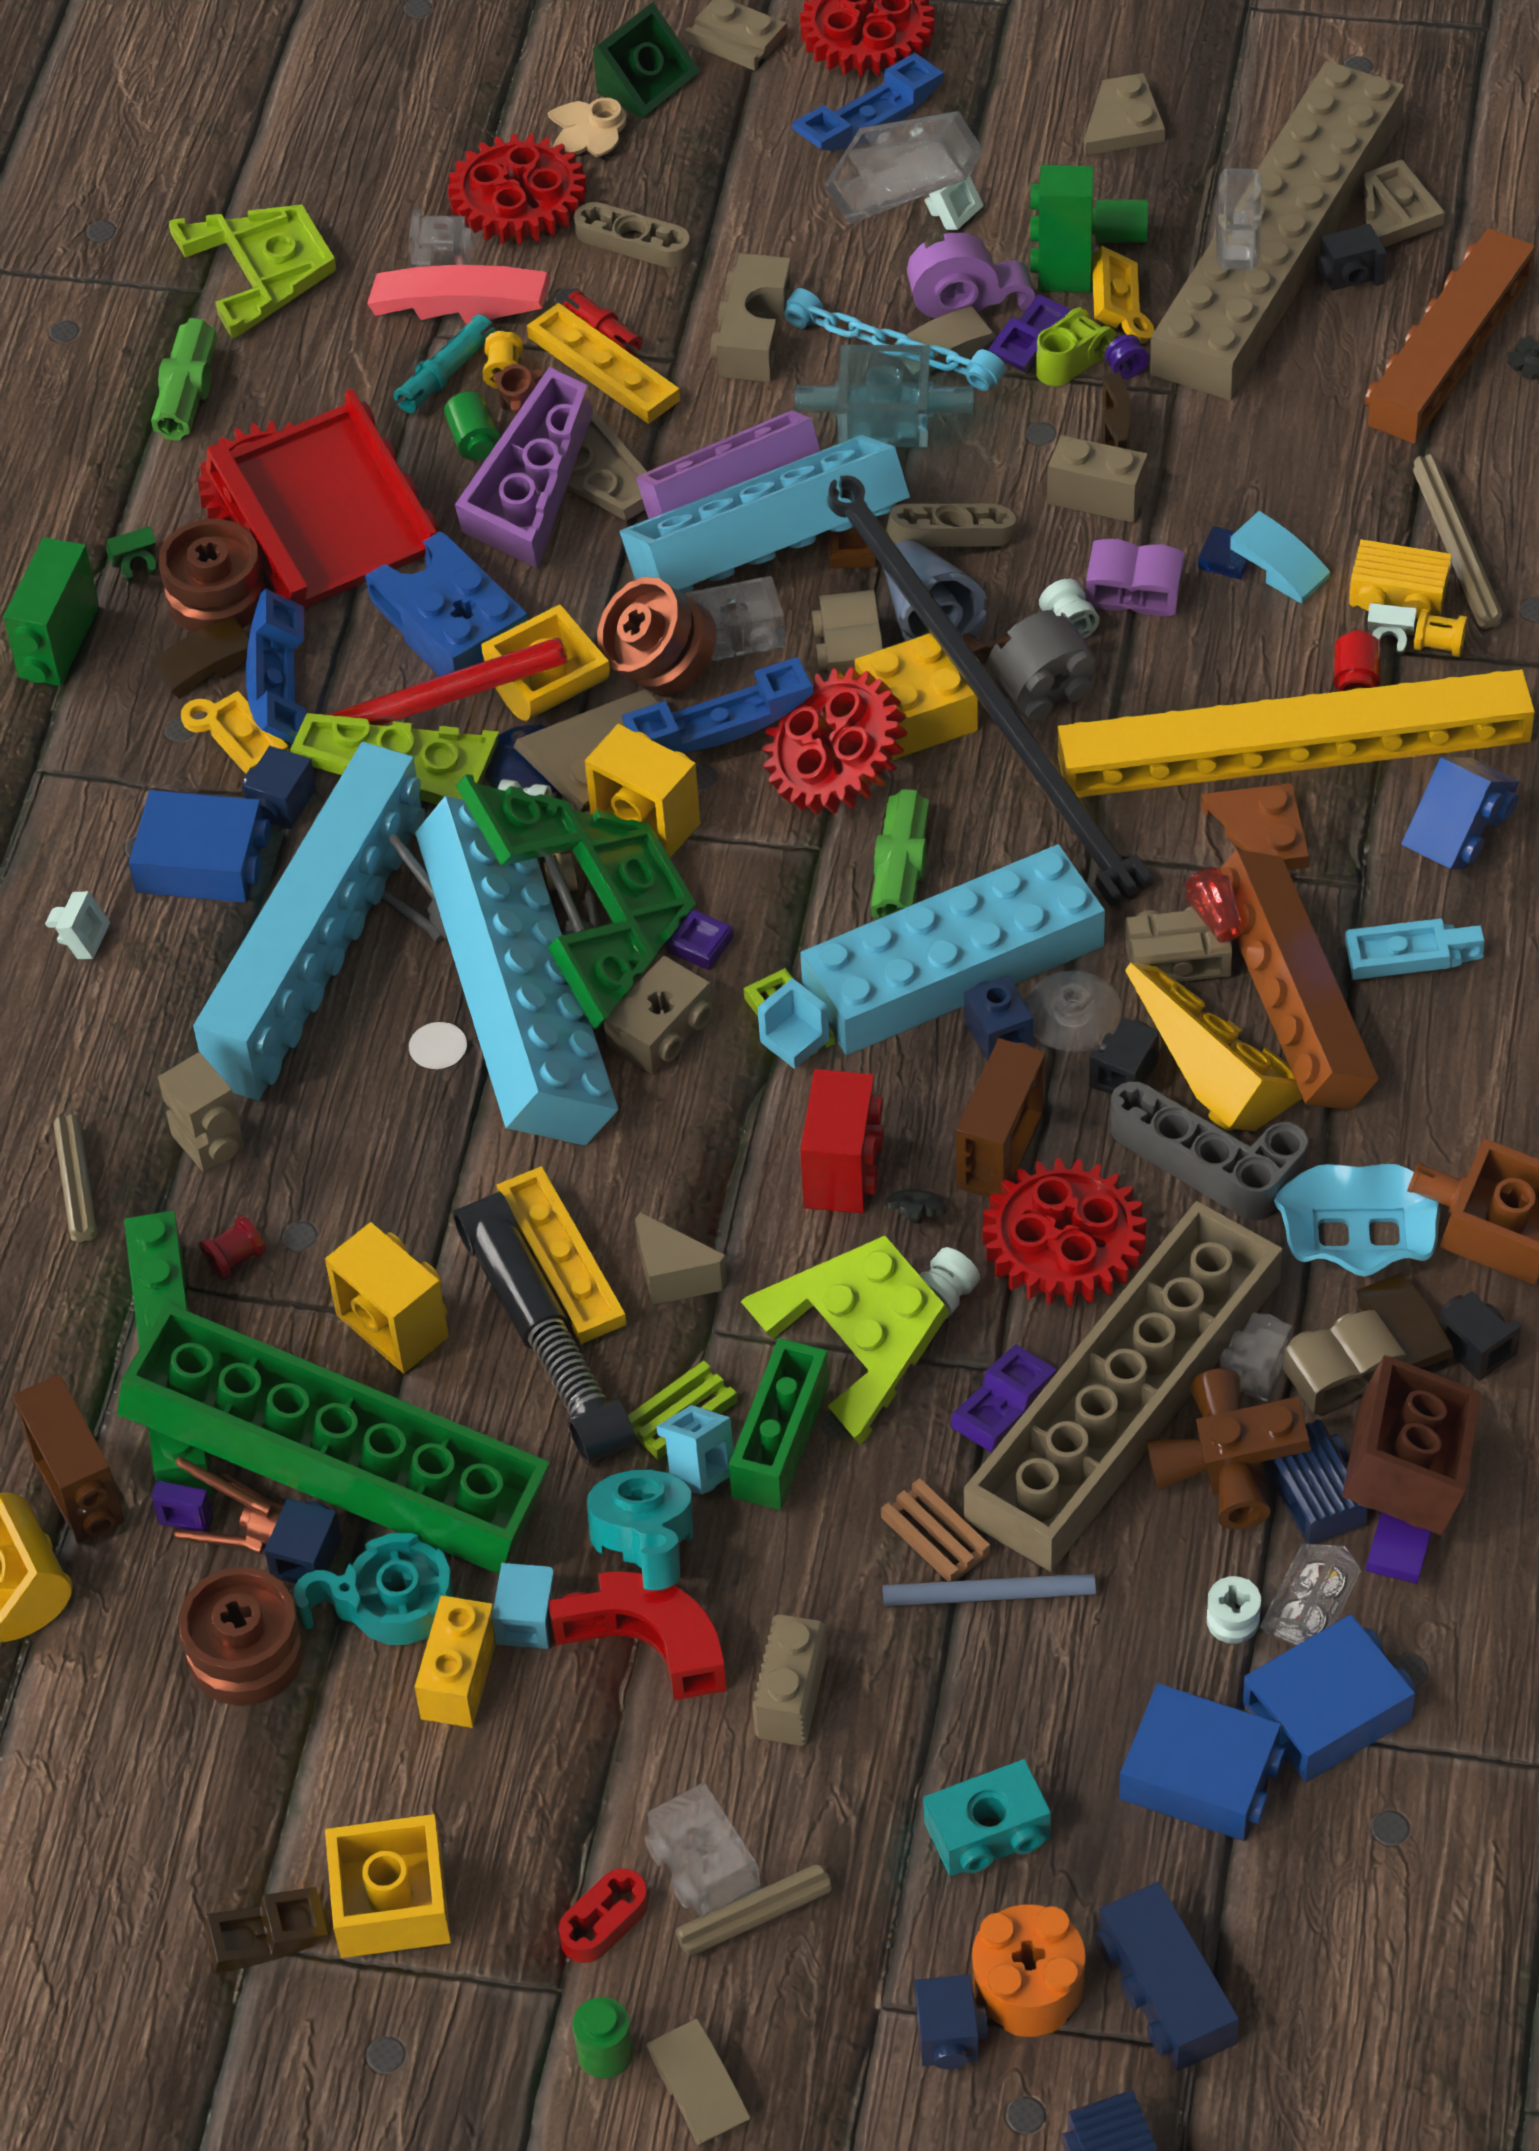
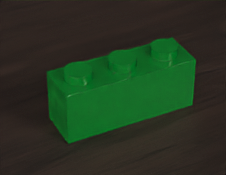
[1030,165,1094,293]
[729,1338,829,1511]

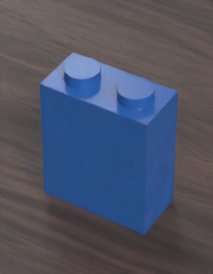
[129,790,271,903]
[1243,1614,1416,1783]
[1119,1683,1287,1841]

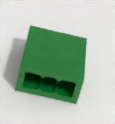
[3,537,100,686]

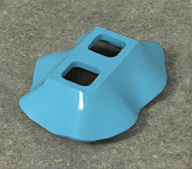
[1274,1164,1443,1277]

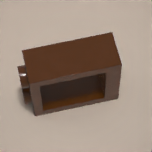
[956,1038,1046,1198]
[12,1374,125,1543]

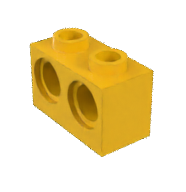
[414,1595,496,1728]

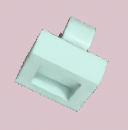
[924,169,984,230]
[1367,603,1416,655]
[45,891,110,959]

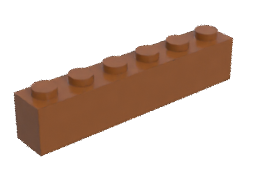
[1364,228,1535,444]
[1211,849,1379,1110]

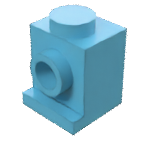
[657,1405,734,1494]

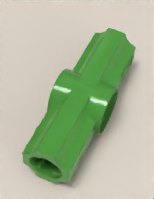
[151,318,218,441]
[871,789,929,919]

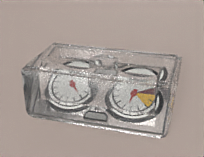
[1260,1543,1360,1645]

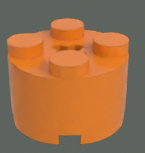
[972,1904,1085,2037]

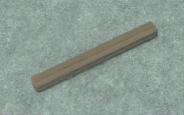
[1413,454,1503,630]

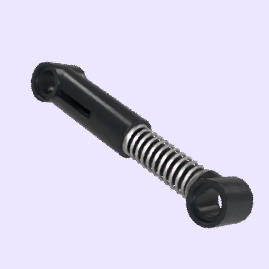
[453,1191,636,1465]

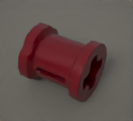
[199,1215,267,1280]

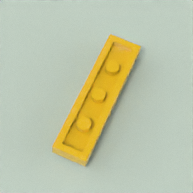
[527,303,680,424]
[496,1166,627,1345]

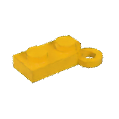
[1092,246,1155,344]
[181,691,289,774]

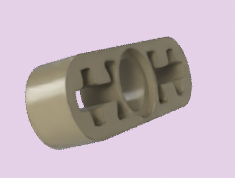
[574,202,691,268]
[886,503,1016,547]

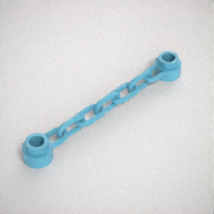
[784,288,1006,391]

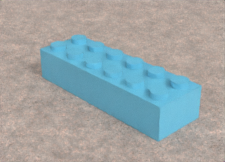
[619,435,910,594]
[800,844,1105,1056]

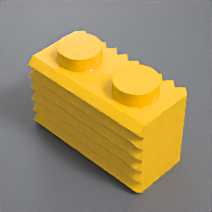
[1349,539,1452,619]

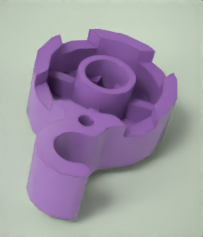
[907,233,1035,319]

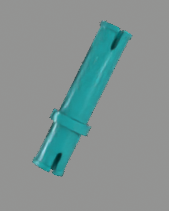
[393,314,496,413]

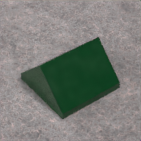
[593,2,700,118]

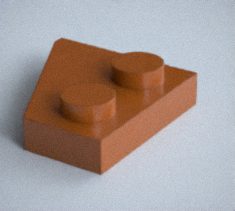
[1201,783,1309,870]

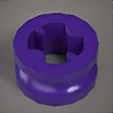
[1104,335,1149,379]

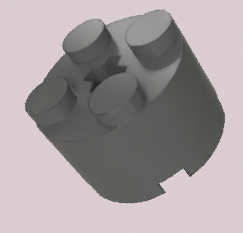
[988,610,1097,721]

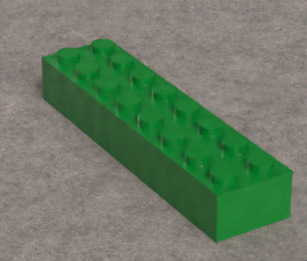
[117,1302,550,1575]

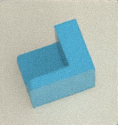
[758,978,829,1069]
[492,1563,554,1649]

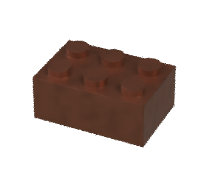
[1342,1355,1482,1535]

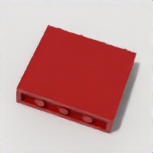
[206,388,439,608]

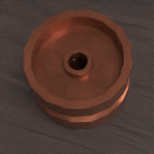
[159,518,265,633]
[597,577,717,695]
[178,1566,304,1706]

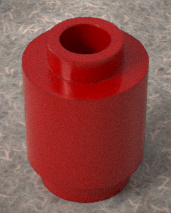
[1334,630,1381,692]

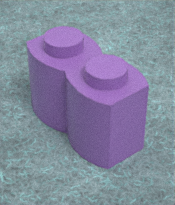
[1085,539,1184,616]

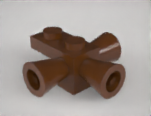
[1147,1369,1311,1530]

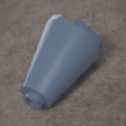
[883,540,987,641]

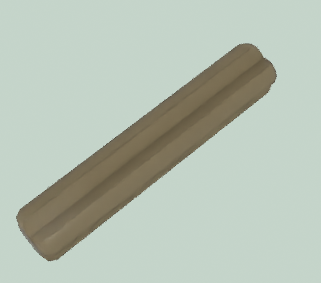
[53,1114,97,1243]
[676,1865,832,1956]

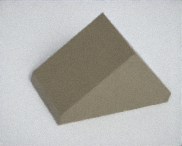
[635,1212,728,1305]

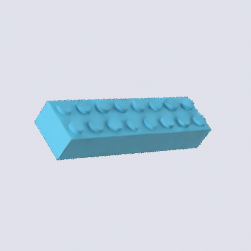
[193,742,425,1101]
[415,795,619,1146]

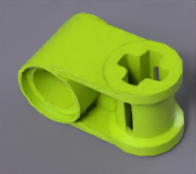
[1036,307,1117,386]

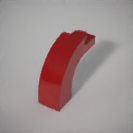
[548,1571,727,1700]

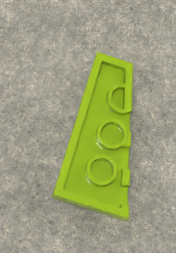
[290,713,499,805]

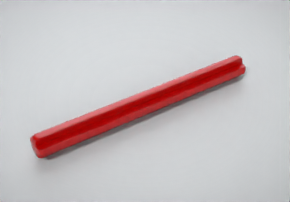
[327,638,568,726]

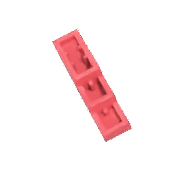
[367,265,551,324]

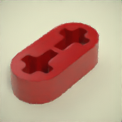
[558,1868,648,1963]

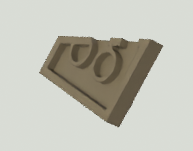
[567,408,647,521]
[514,689,659,811]

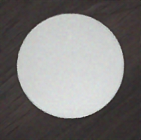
[409,1022,467,1069]

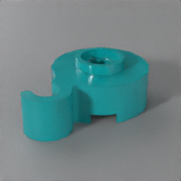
[587,1470,693,1590]
[293,1533,454,1645]

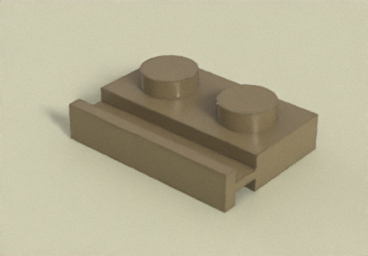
[685,0,787,71]

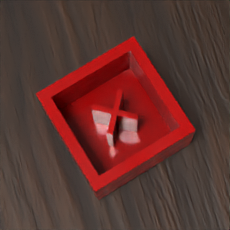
[800,1069,884,1214]

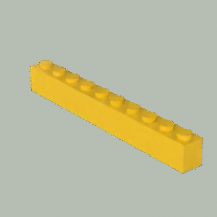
[1058,669,1535,798]

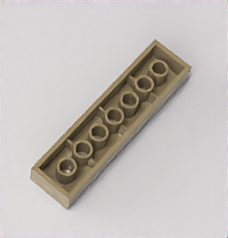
[964,1201,1283,1572]

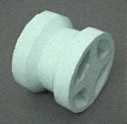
[1207,1576,1261,1644]

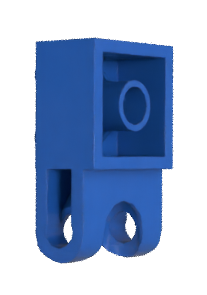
[365,532,528,677]

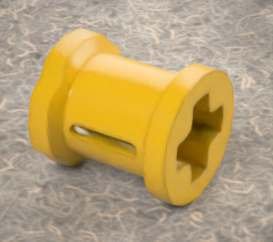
[483,331,523,389]
[1414,609,1468,657]

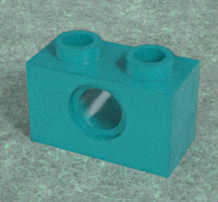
[923,1759,1051,1877]

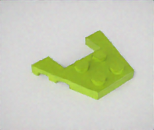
[169,204,336,339]
[740,1236,950,1445]

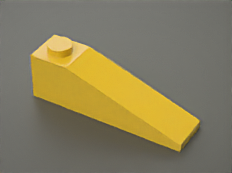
[1125,962,1303,1132]

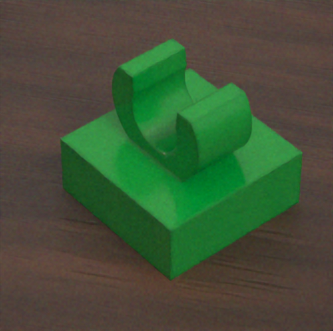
[106,526,156,582]

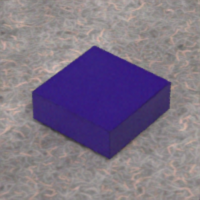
[667,909,734,970]
[151,1481,214,1532]

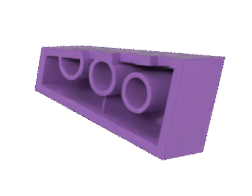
[455,367,593,569]

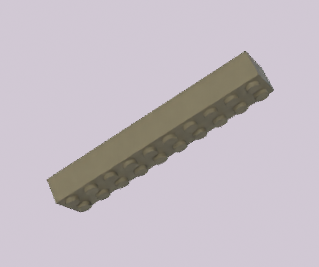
[1150,61,1405,401]

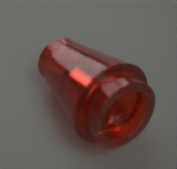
[1185,867,1244,943]

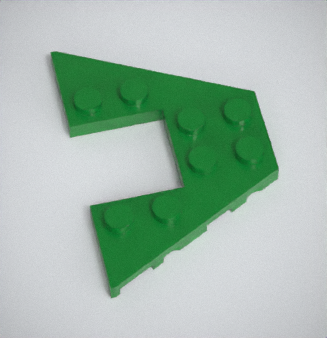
[455,774,696,1029]

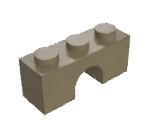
[710,253,792,382]

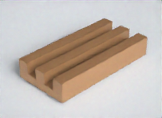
[881,1478,990,1582]

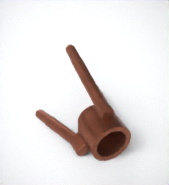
[494,364,543,416]
[173,1457,284,1555]

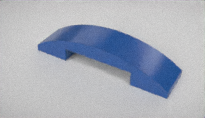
[792,53,944,151]
[246,589,306,744]
[621,657,814,753]

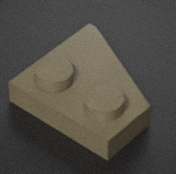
[1084,73,1165,156]

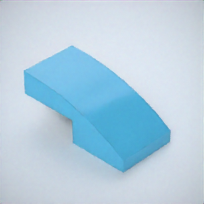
[1230,511,1330,604]

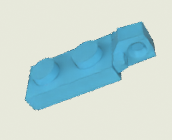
[1345,918,1484,980]

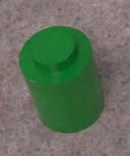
[1092,199,1148,243]
[444,391,501,461]
[572,1997,633,2079]

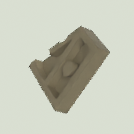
[1363,159,1445,247]

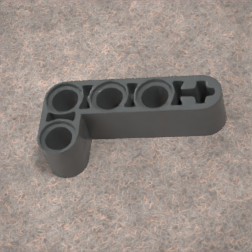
[1110,1082,1308,1221]

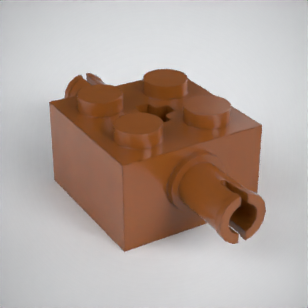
[1407,1138,1539,1285]

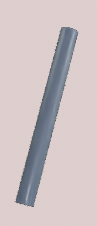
[882,1573,1096,1606]

